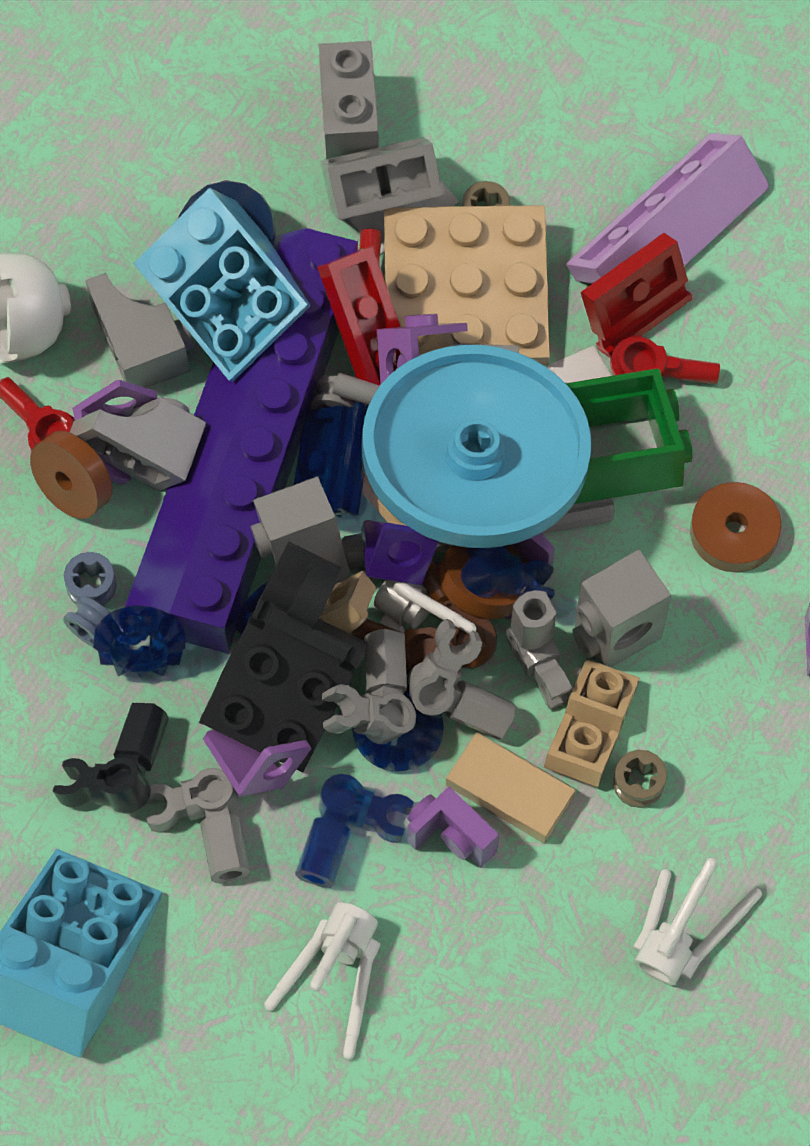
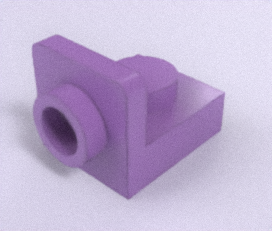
[407,786,499,868]

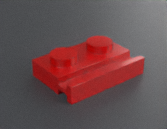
[580,233,693,358]

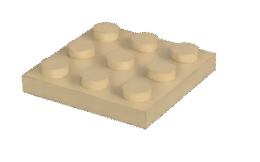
[384,205,550,365]

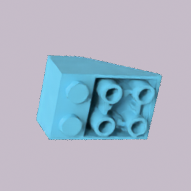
[133,187,310,382]
[0,848,162,1058]

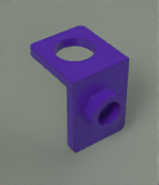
[361,520,439,585]

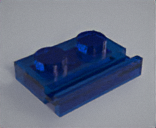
[294,402,368,518]

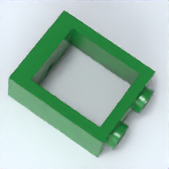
[565,368,693,504]

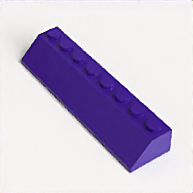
[120,228,358,654]

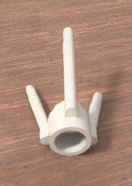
[374,580,492,634]
[632,857,762,985]
[264,902,381,1060]

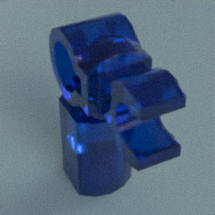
[460,545,555,601]
[295,774,414,888]

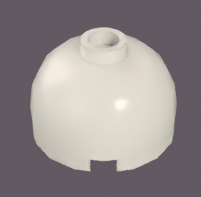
[0,252,71,364]

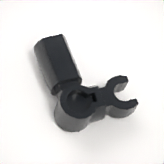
[53,703,169,814]

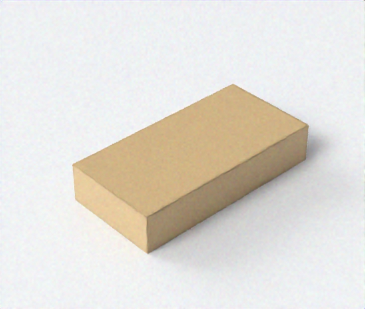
[446,732,575,844]

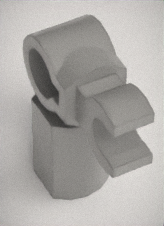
[506,590,572,710]
[407,619,515,739]
[322,629,416,744]
[147,768,250,884]

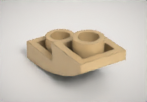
[544,659,640,788]

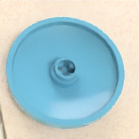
[362,345,591,548]

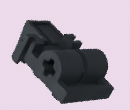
[199,541,368,773]

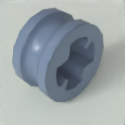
[64,552,117,606]
[63,596,121,650]

